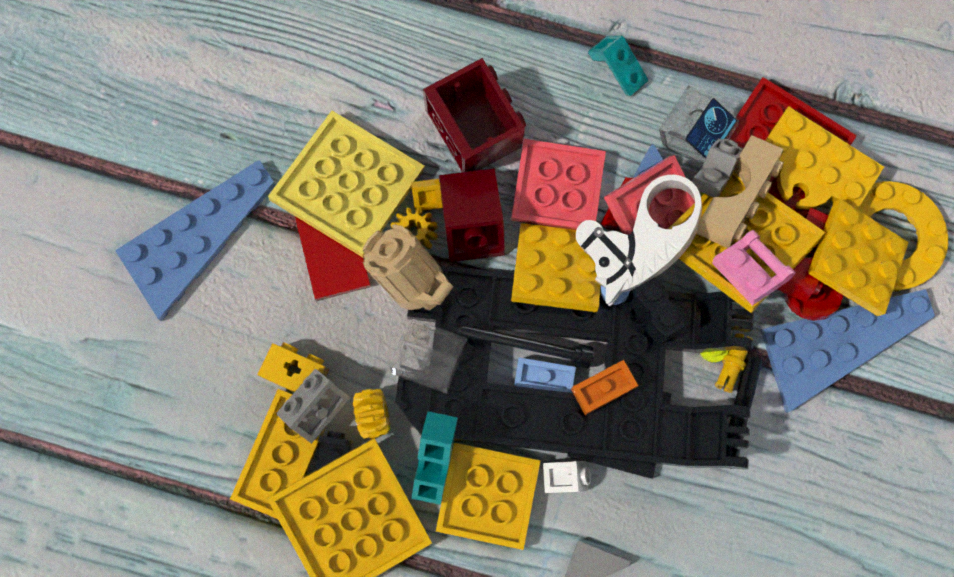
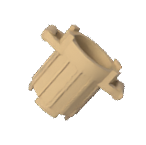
[363,225,453,310]

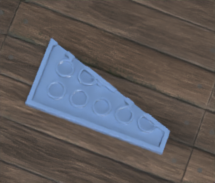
[115,160,276,321]
[761,289,935,413]

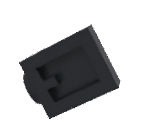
[315,431,352,471]

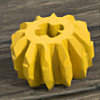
[390,207,438,250]
[353,388,391,439]

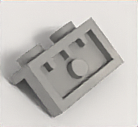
[277,369,350,444]

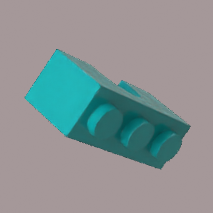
[411,411,458,505]

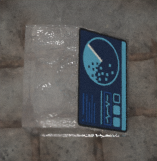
[659,85,739,164]

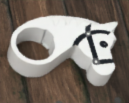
[576,175,702,306]

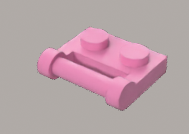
[712,230,796,306]

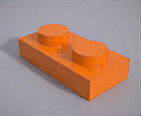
[571,360,639,415]

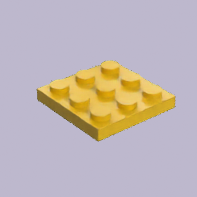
[808,199,909,316]
[511,223,600,312]
[435,443,540,550]

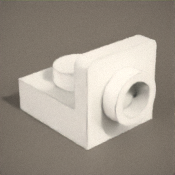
[543,461,591,493]

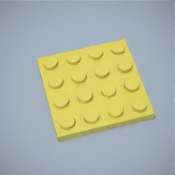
[268,110,425,258]

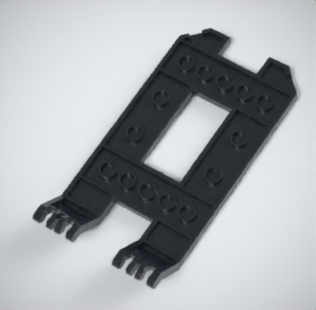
[395,265,754,470]

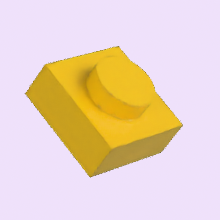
[411,179,443,211]

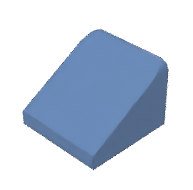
[633,144,663,178]

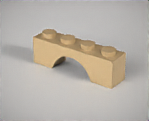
[697,136,784,248]

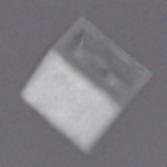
[389,319,468,394]

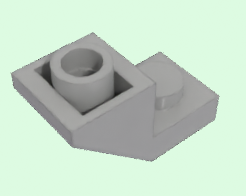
[692,138,743,197]

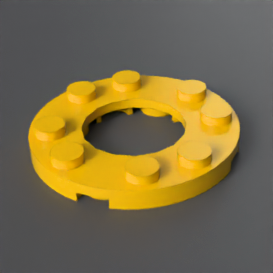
[858,181,948,292]

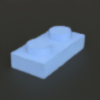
[514,357,576,393]

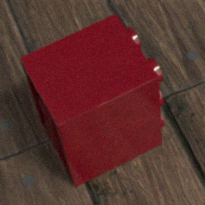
[423,58,526,172]

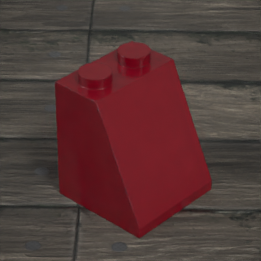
[439,169,505,262]

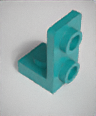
[588,35,648,96]

